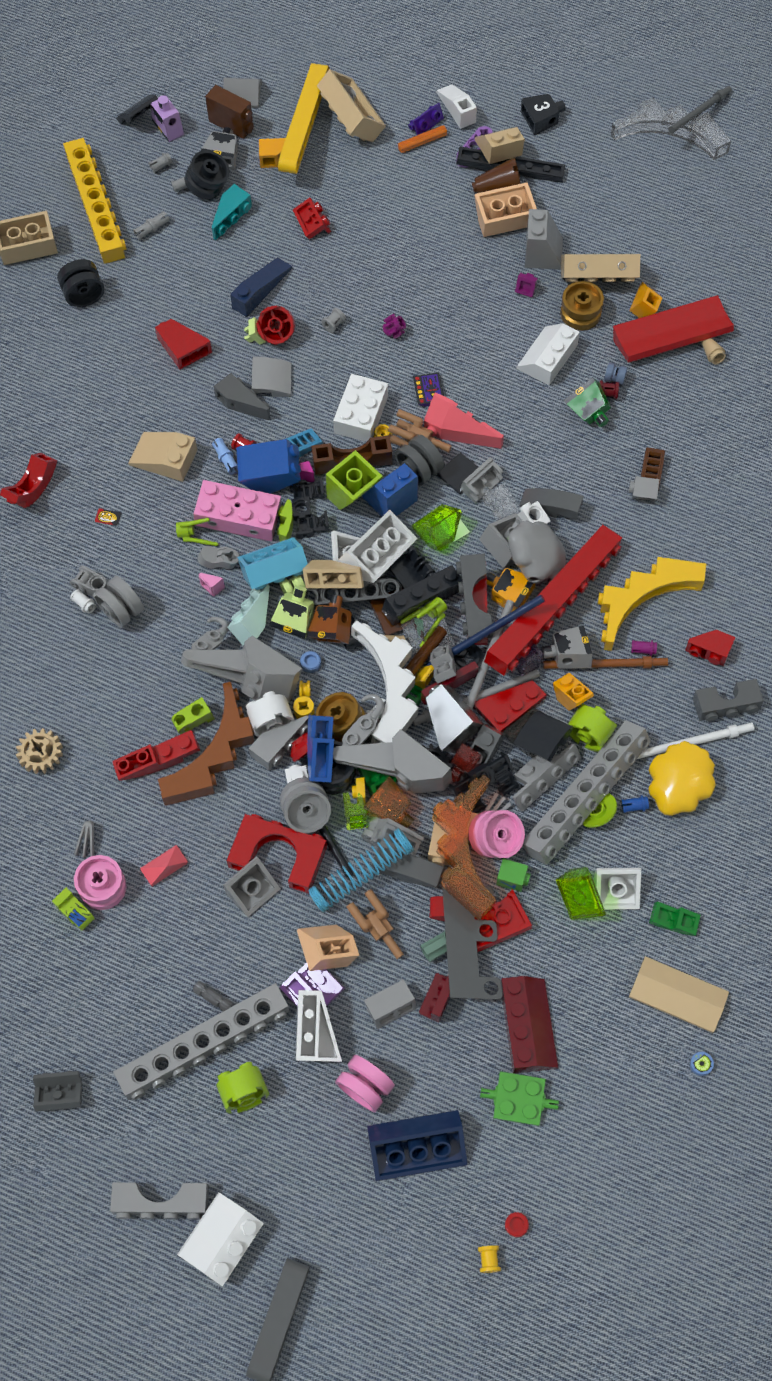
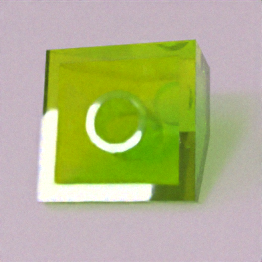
[411,504,462,551]
[556,867,606,920]

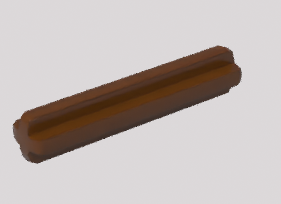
[405,626,447,675]

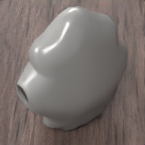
[507,520,566,583]

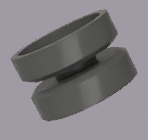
[395,434,444,486]

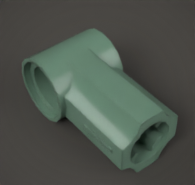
[420,931,447,963]

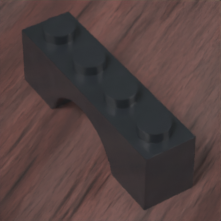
[382,565,462,626]

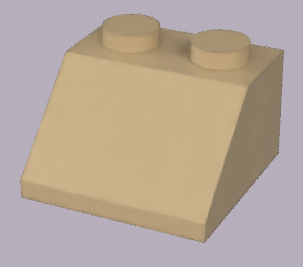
[475,127,525,164]

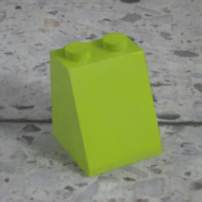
[326,450,383,510]

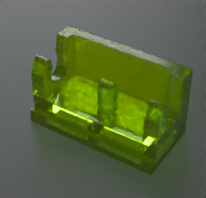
[342,793,368,830]

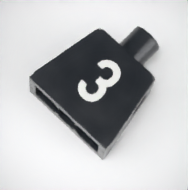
[521,94,566,135]

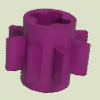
[383,313,406,339]

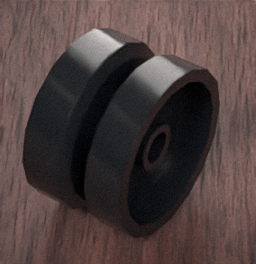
[184,150,230,199]
[57,259,105,307]
[319,741,356,795]

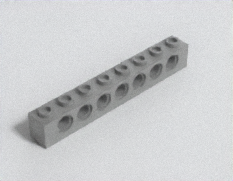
[522,720,651,865]
[113,983,290,1100]

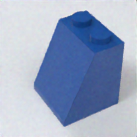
[236,439,301,494]
[362,463,418,517]

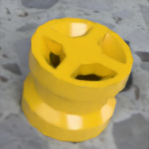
[293,696,315,719]

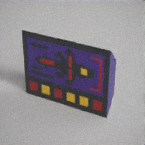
[413,372,444,407]

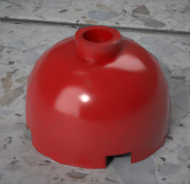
[257,305,296,344]

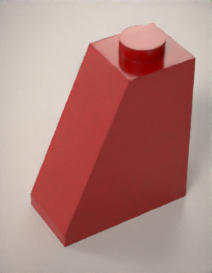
[155,319,212,370]

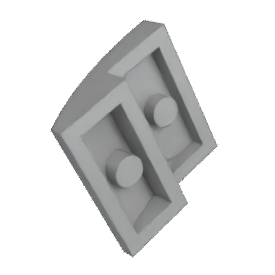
[252,357,292,397]

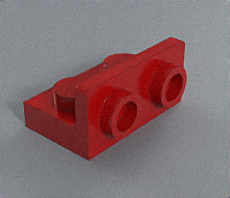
[293,198,331,240]

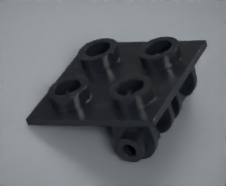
[389,545,435,589]

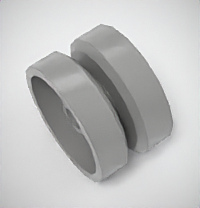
[93,575,144,628]
[280,777,331,833]

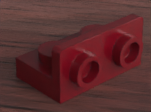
[419,973,450,1023]

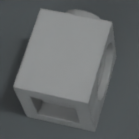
[629,476,659,501]

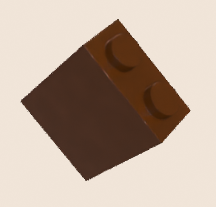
[205,84,254,139]

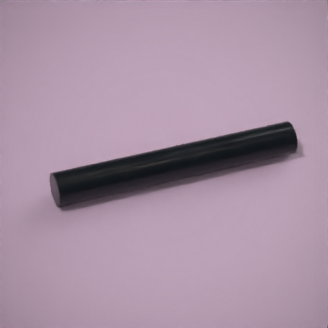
[319,825,353,878]

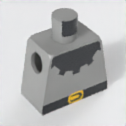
[201,127,238,170]
[542,626,592,668]

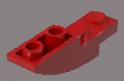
[112,730,200,781]

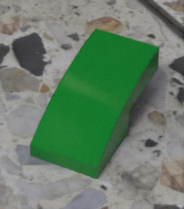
[649,901,701,936]

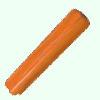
[398,125,447,153]

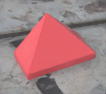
[140,845,188,886]

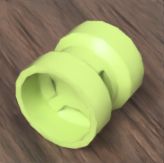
[279,575,306,595]

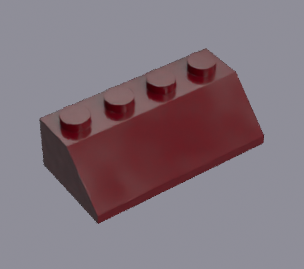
[501,976,558,1074]

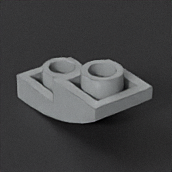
[430,644,456,684]

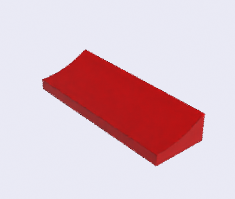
[613,295,734,363]

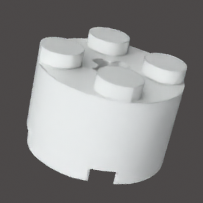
[246,691,295,737]

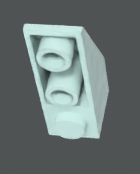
[227,584,270,645]

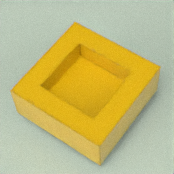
[352,778,366,806]

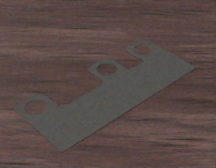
[442,884,503,999]

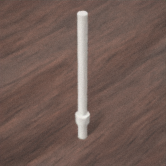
[636,722,754,760]

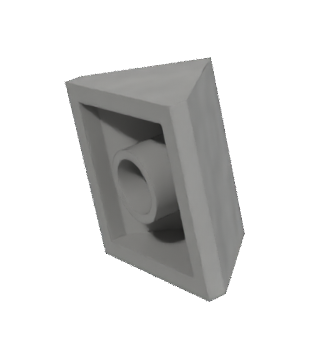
[223,77,262,108]
[223,856,281,917]

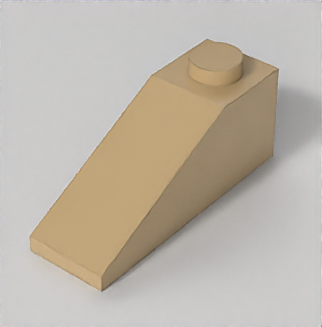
[303,560,364,588]

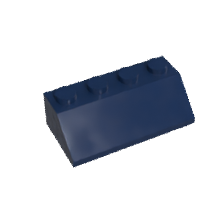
[367,1110,468,1181]

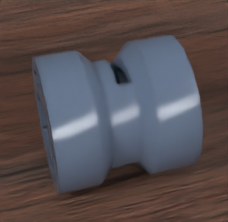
[604,362,628,386]

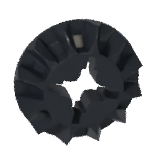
[454,644,484,670]

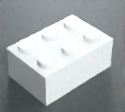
[333,374,388,442]

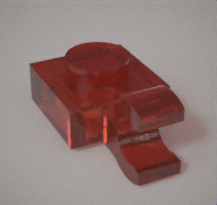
[451,743,482,782]

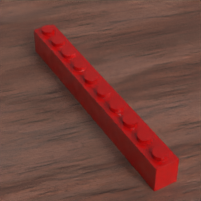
[484,525,623,676]

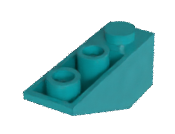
[212,184,252,240]

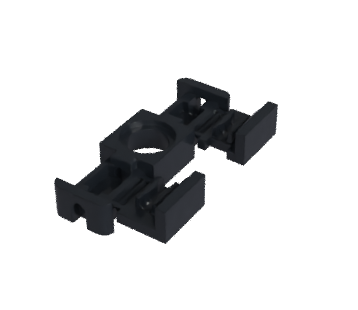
[290,478,329,539]
[449,752,519,813]

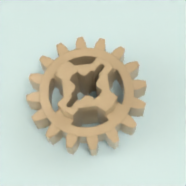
[16,728,63,774]

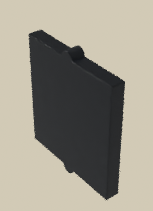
[437,452,478,494]

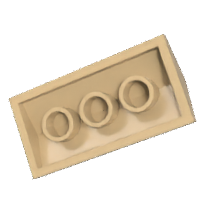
[629,956,729,1033]

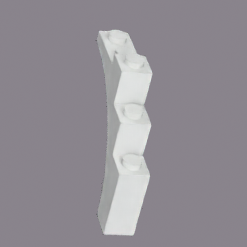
[351,620,419,744]

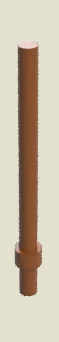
[543,656,668,669]

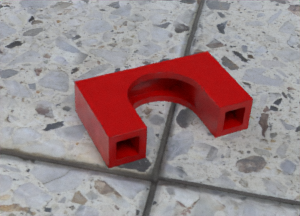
[226,814,327,894]

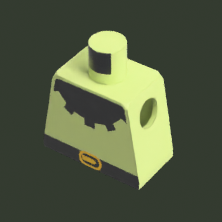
[269,586,314,638]

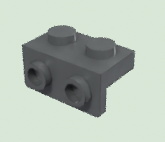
[33,1071,83,1112]

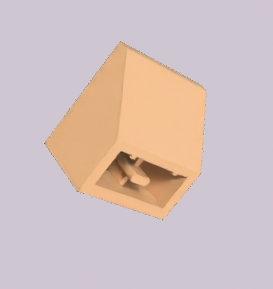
[297,925,359,971]

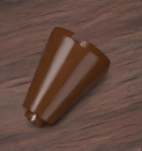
[472,158,521,194]

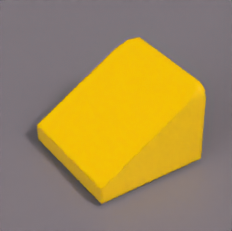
[415,665,434,689]

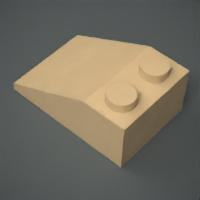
[128,432,197,482]

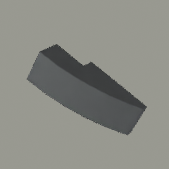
[519,488,584,520]
[371,847,445,888]

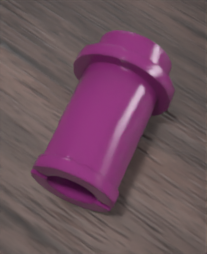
[631,640,657,656]

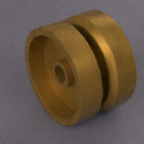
[560,281,604,331]
[315,692,366,743]

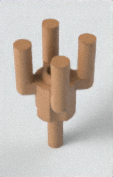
[388,409,452,453]
[346,889,404,959]

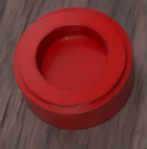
[505,1212,529,1238]

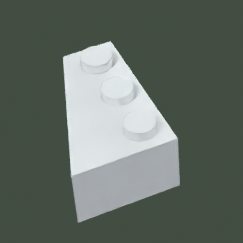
[295,990,342,1062]

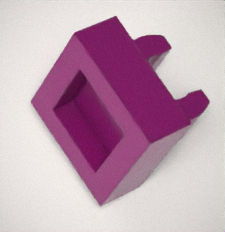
[515,272,538,297]

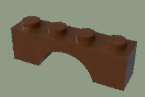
[311,435,392,475]

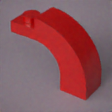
[0,453,58,508]

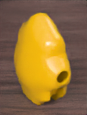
[648,741,716,816]

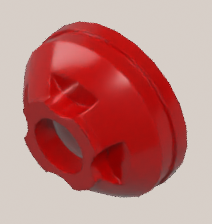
[290,732,308,763]

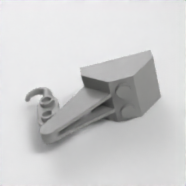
[181,617,302,702]
[333,694,452,794]

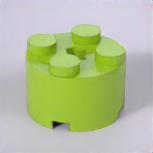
[568,704,617,752]
[216,1062,269,1114]

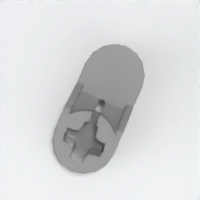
[198,546,239,569]

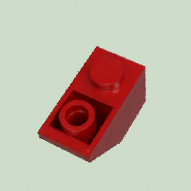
[685,630,735,666]

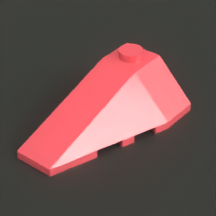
[424,392,504,449]

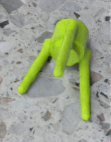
[176,518,219,546]
[400,597,447,647]

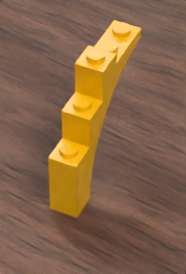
[597,557,706,651]

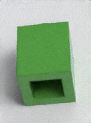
[496,858,531,892]

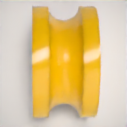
[299,680,311,698]

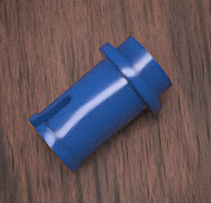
[621,795,649,813]

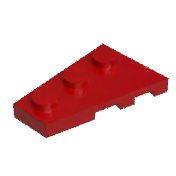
[473,680,547,732]
[476,889,532,953]

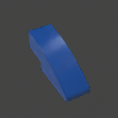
[307,715,334,782]

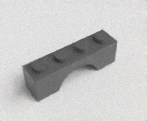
[456,553,493,639]

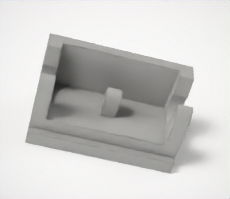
[460,457,503,504]
[370,818,424,856]
[364,979,417,1029]

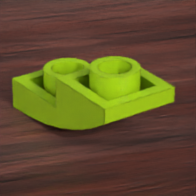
[277,499,293,542]

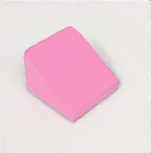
[199,573,225,596]

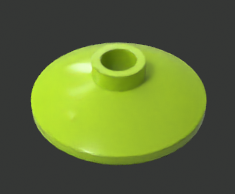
[582,793,617,828]

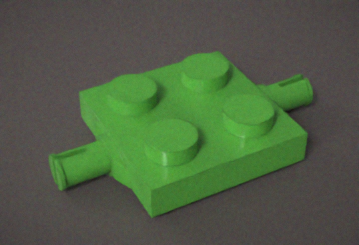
[480,1072,559,1126]

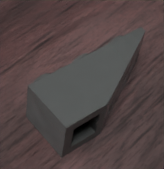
[214,373,271,420]
[453,724,506,784]

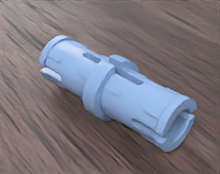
[212,438,238,475]

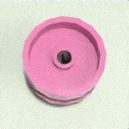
[468,810,525,858]
[74,855,127,910]
[335,1055,395,1113]

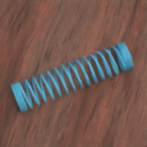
[308,828,414,912]

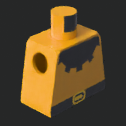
[487,568,536,612]

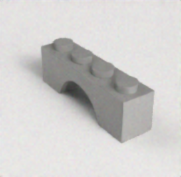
[110,1182,209,1220]

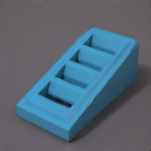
[286,428,323,458]

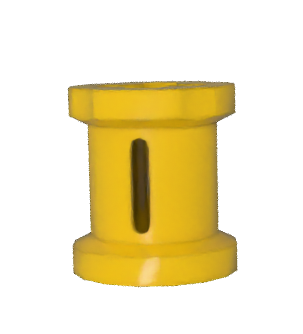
[478,1246,501,1273]

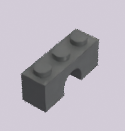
[693,679,764,722]

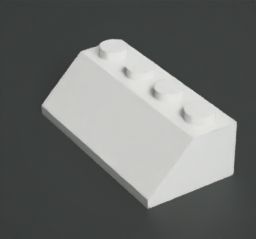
[337,510,418,583]

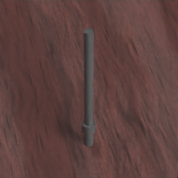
[668,86,732,134]

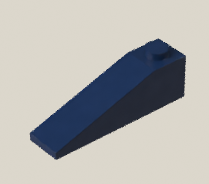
[230,257,292,317]

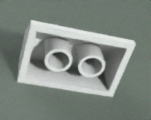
[516,324,580,385]
[177,1192,264,1287]

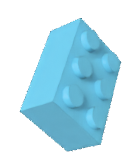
[237,537,308,590]

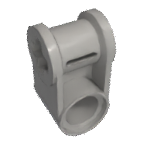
[70,566,108,598]

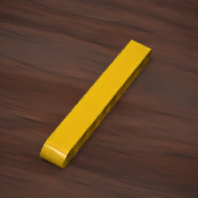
[278,63,329,174]

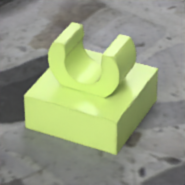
[244,317,266,345]

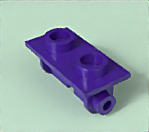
[408,102,444,135]

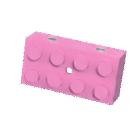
[194,480,281,542]

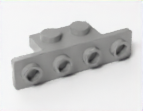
[513,743,581,812]

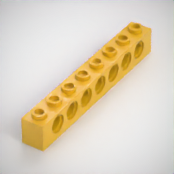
[63,138,127,264]

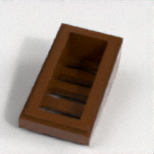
[641,447,665,490]

